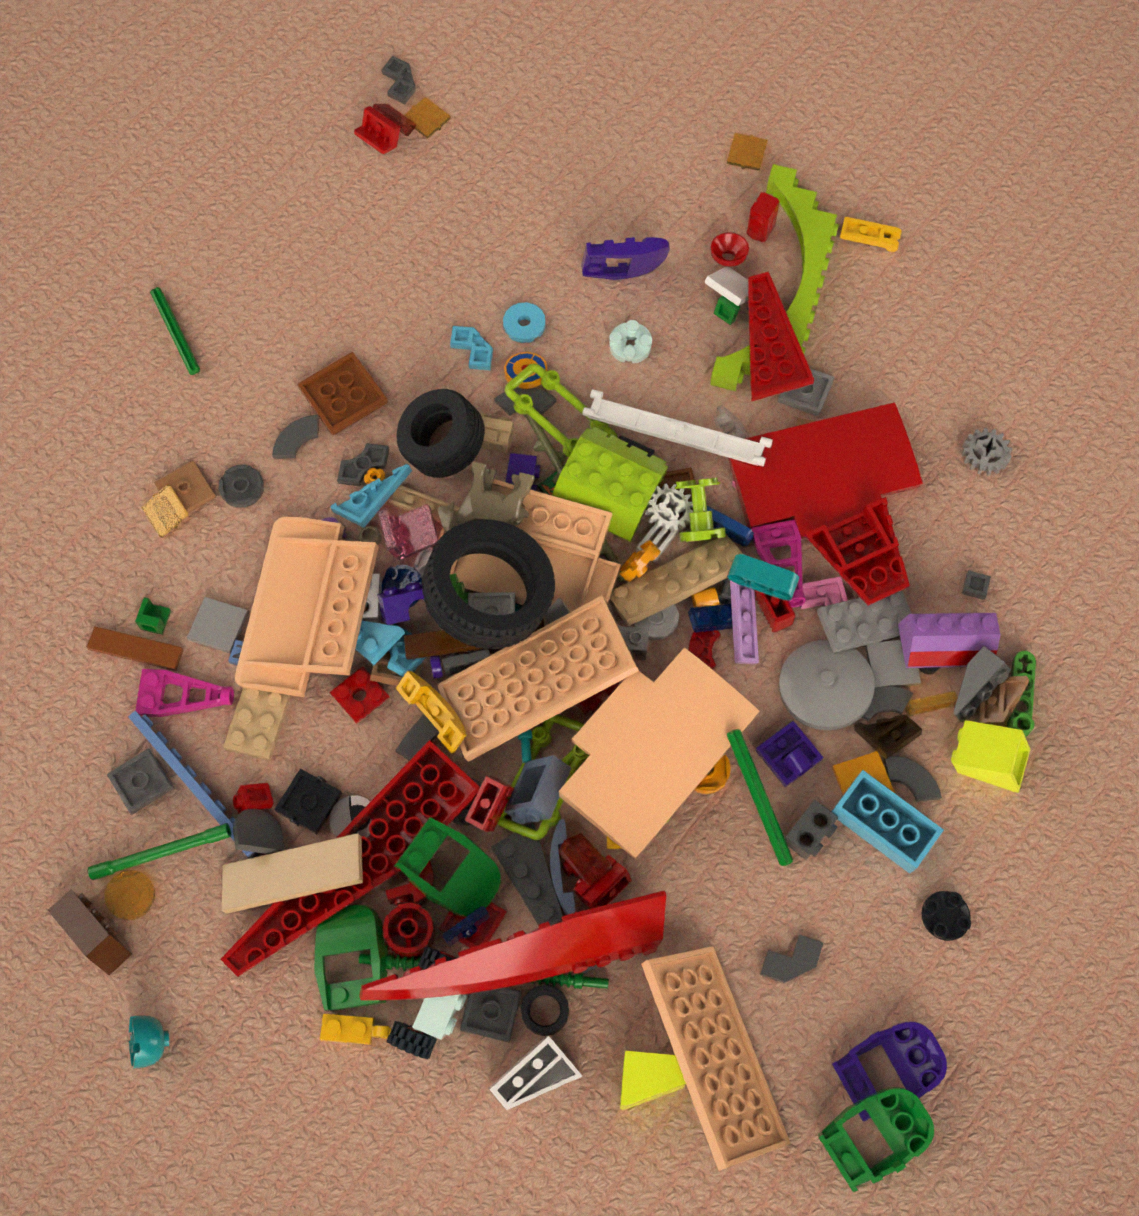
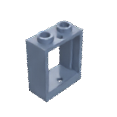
[504,755,571,824]

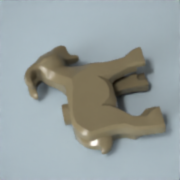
[438,461,535,532]

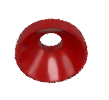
[710,232,749,267]

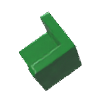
[135,597,171,635]

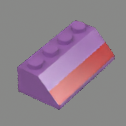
[898,613,1001,668]

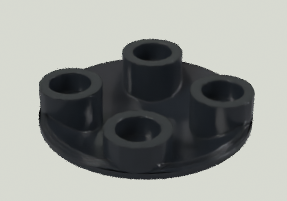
[921,891,971,941]

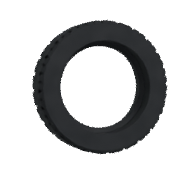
[422,519,555,649]

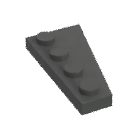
[491,822,562,926]

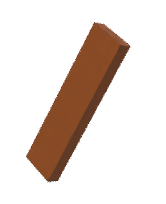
[87,626,184,671]

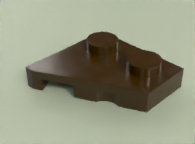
[855,714,922,759]

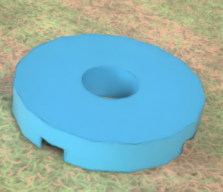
[503,302,545,343]

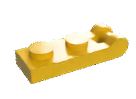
[840,216,902,252]

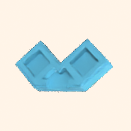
[450,326,493,371]

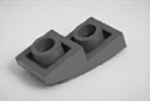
[396,714,440,761]

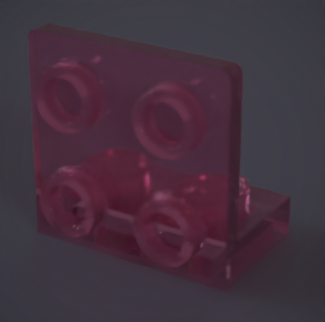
[378,504,439,560]

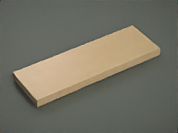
[222,833,363,914]

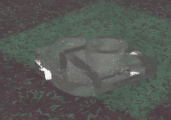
[714,405,750,439]

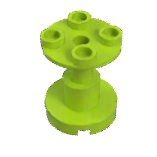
[675,477,726,542]

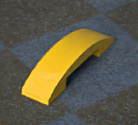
[396,671,466,753]

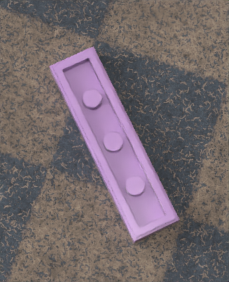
[730,580,759,664]

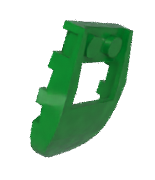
[394,817,501,917]
[314,905,388,1012]
[818,1087,934,1193]

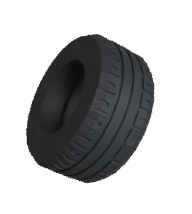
[396,389,485,478]

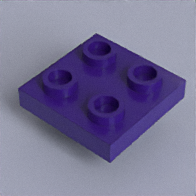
[755,721,824,788]

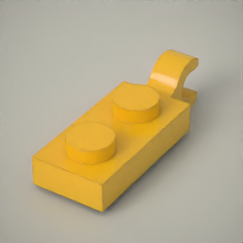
[320,1014,391,1045]

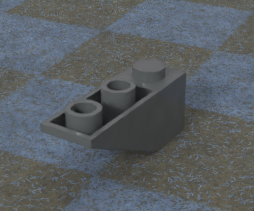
[953,646,1011,723]

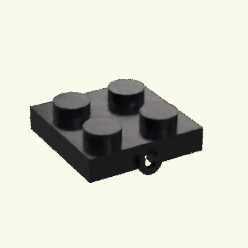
[274,769,342,835]

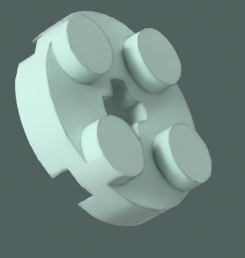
[609,320,652,363]

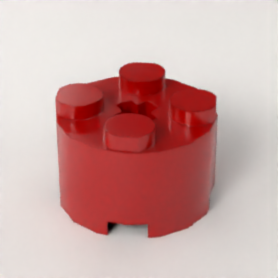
[383,902,436,958]

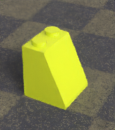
[951,720,1030,793]
[620,1050,686,1110]

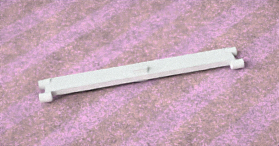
[583,389,773,467]

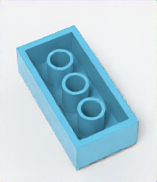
[831,770,944,874]

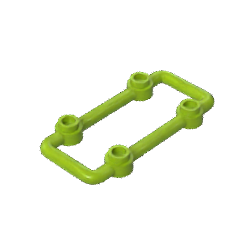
[505,364,618,457]
[497,714,589,841]

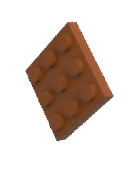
[297,352,388,436]

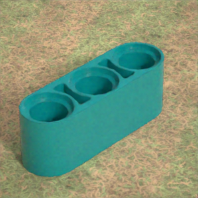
[727,554,800,600]

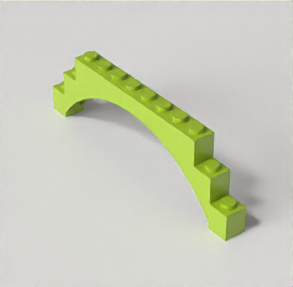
[710,164,839,391]

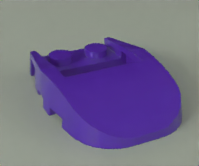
[581,237,670,280]
[832,1022,947,1122]

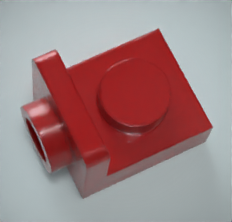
[233,783,274,814]

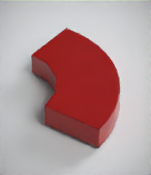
[688,620,721,670]

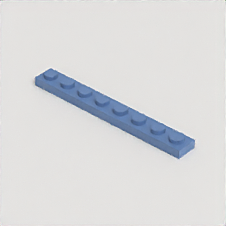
[128,711,258,859]

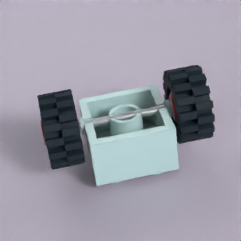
[387,946,467,1059]

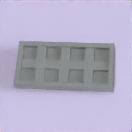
[817,590,912,653]

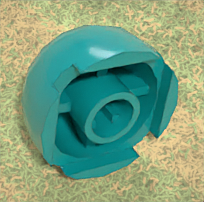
[129,1015,169,1069]

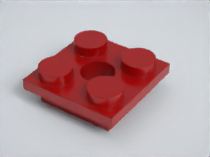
[330,666,390,724]

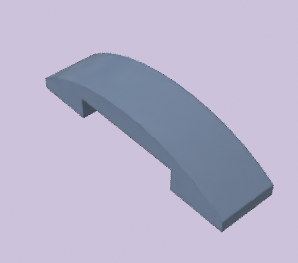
[550,819,575,915]

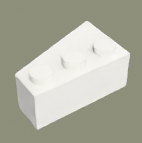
[488,1036,583,1110]

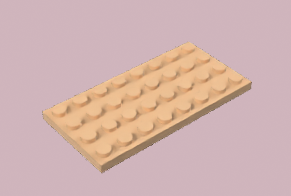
[437,596,639,762]
[641,946,791,1171]

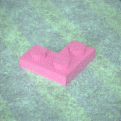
[800,576,848,609]

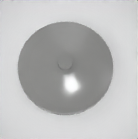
[779,640,875,730]

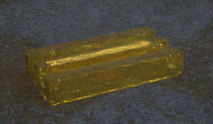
[905,691,957,716]

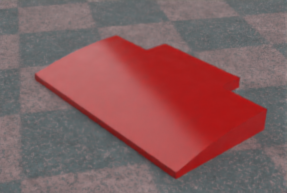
[728,402,923,538]

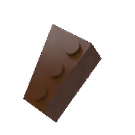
[48,889,132,975]

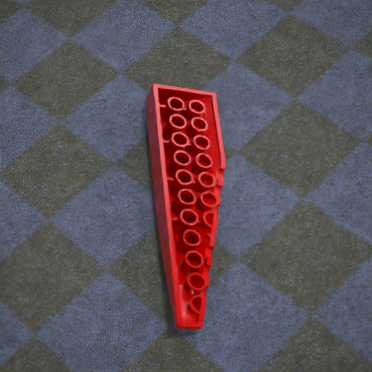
[220,740,480,977]
[359,890,666,1000]

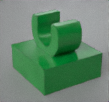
[713,295,741,325]

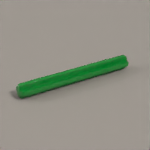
[150,287,200,375]

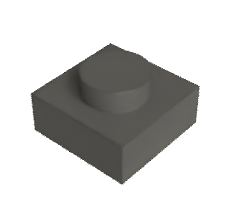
[962,570,991,600]

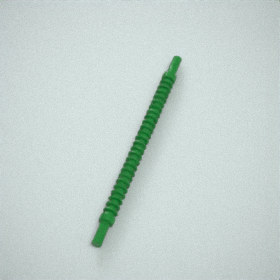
[358,953,609,989]

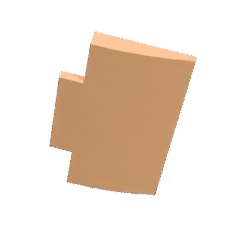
[559,647,759,859]

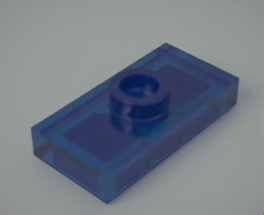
[442,906,490,947]

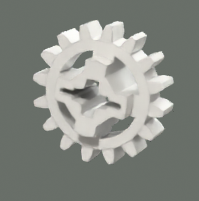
[645,484,693,533]

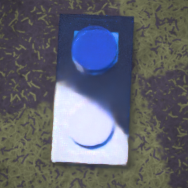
[688,604,733,633]

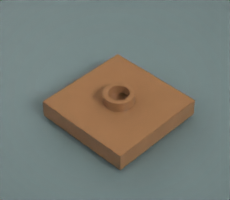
[154,461,216,519]

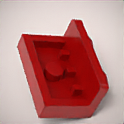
[354,106,400,154]

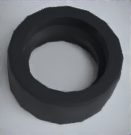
[521,985,569,1036]

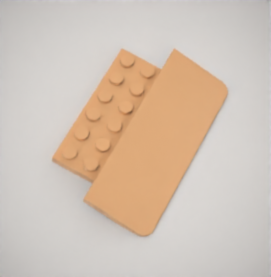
[437,479,621,612]
[235,517,379,697]

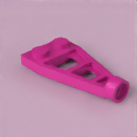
[751,520,806,608]
[135,669,234,717]

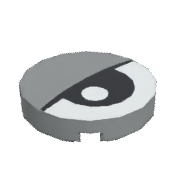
[330,795,373,838]

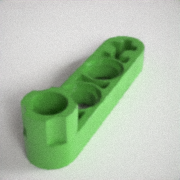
[1007,651,1036,738]

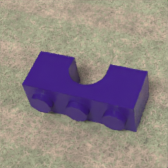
[377,582,430,625]

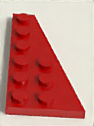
[748,271,815,402]

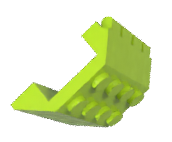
[552,427,668,542]

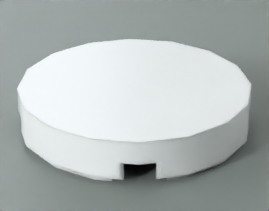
[634,604,679,640]

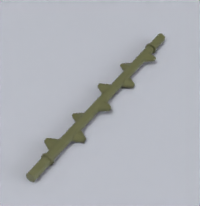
[517,392,625,582]

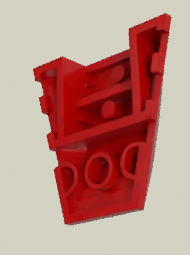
[804,497,910,606]

